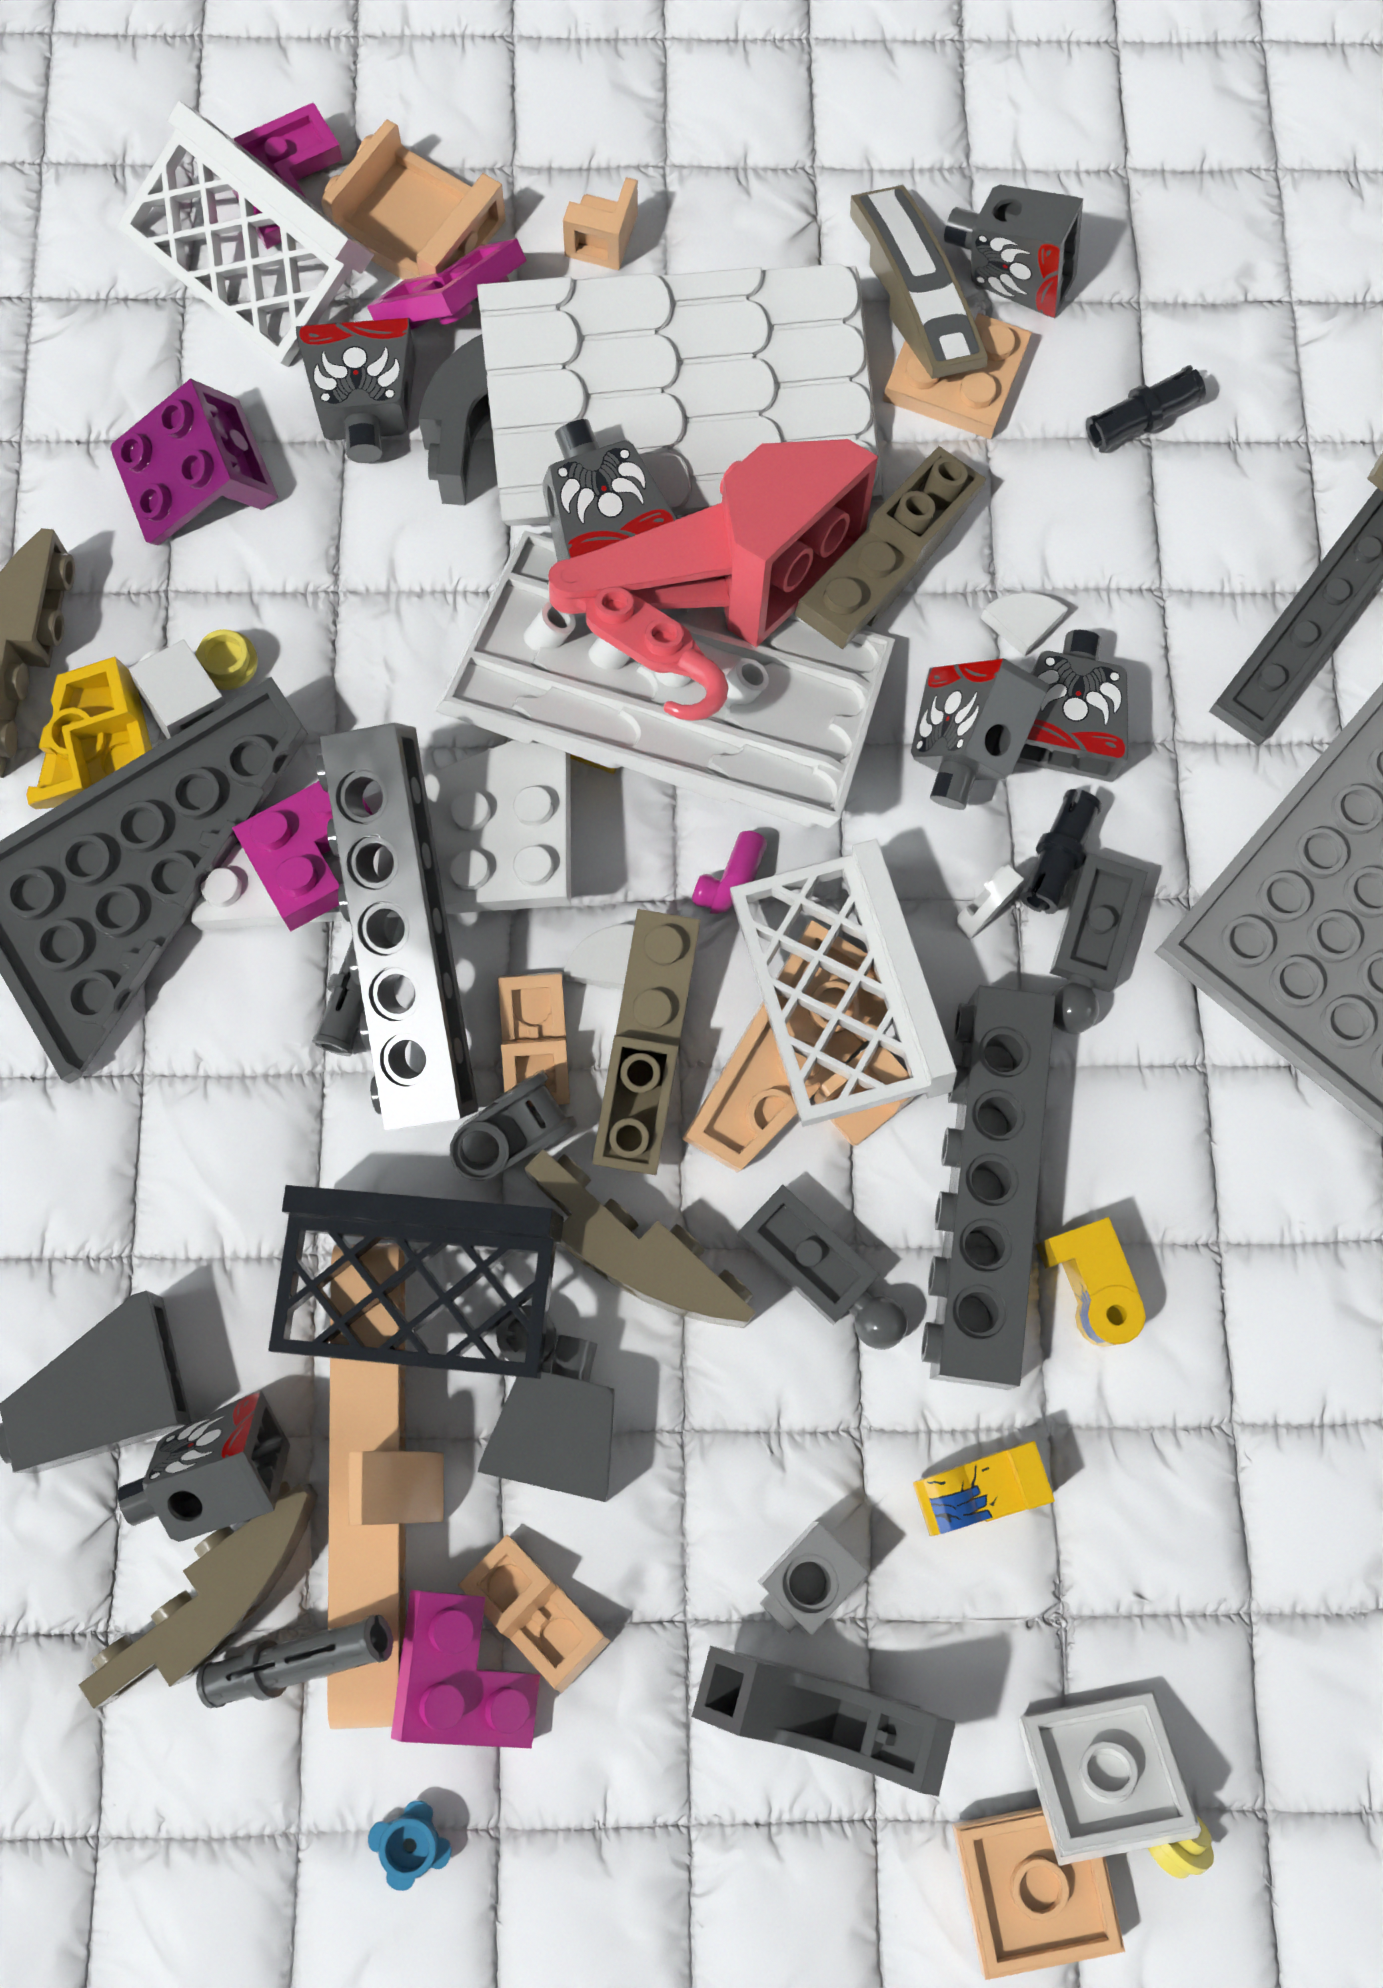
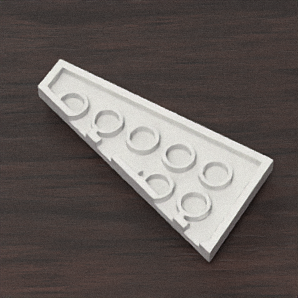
[191,740,571,930]

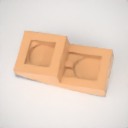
[498,972,570,1107]
[348,1451,444,1526]
[458,1534,611,1693]

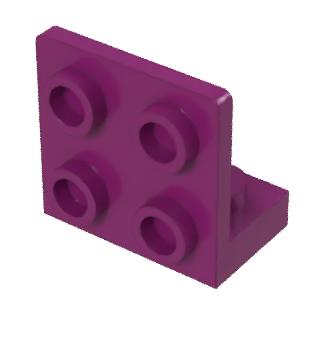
[110,378,278,546]

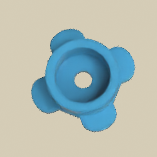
[368,1800,452,1891]

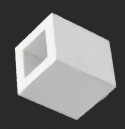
[129,639,225,739]

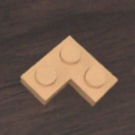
[883,313,1032,440]

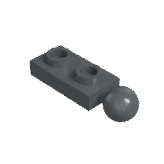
[1049,853,1148,1034]
[737,1184,908,1350]

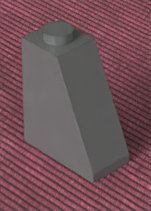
[0,1290,192,1474]

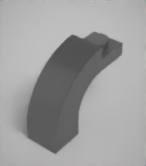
[418,334,491,506]
[691,1645,956,1797]

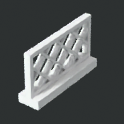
[116,100,374,367]
[730,838,957,1127]

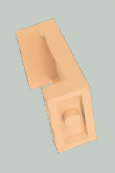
[321,119,506,280]

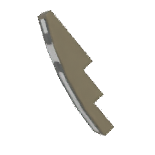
[850,185,988,379]

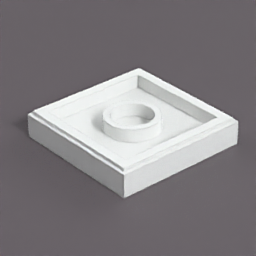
[1018,1690,1201,1866]

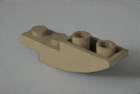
[794,446,986,650]
[0,528,75,778]
[592,909,701,1175]
[525,1149,756,1328]
[78,1481,318,1709]

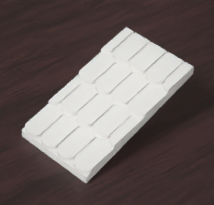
[477,264,885,526]
[436,530,895,829]

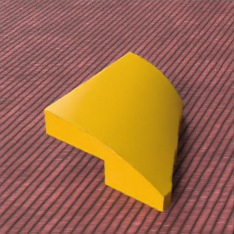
[26,656,152,810]

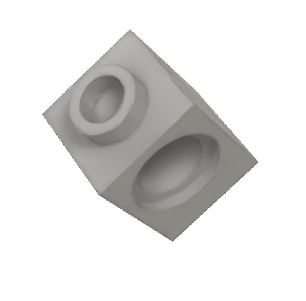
[757,1522,869,1635]

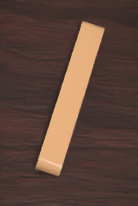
[327,1243,406,1730]

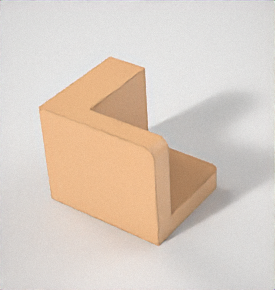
[563,177,638,271]
[813,1046,915,1146]

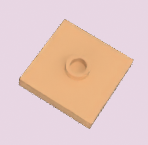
[952,1806,1125,1980]

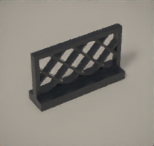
[268,1185,564,1379]

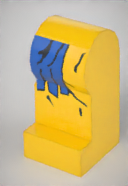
[1036,1217,1146,1347]
[913,1441,1055,1536]

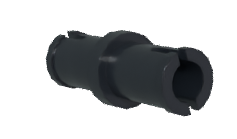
[1085,365,1206,453]
[1019,789,1102,914]

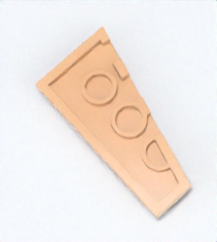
[682,920,888,1172]

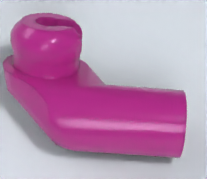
[692,831,767,914]

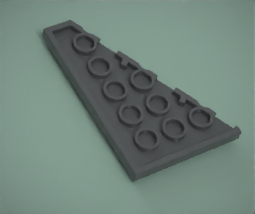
[0,677,309,1084]

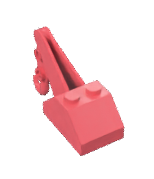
[548,439,878,721]

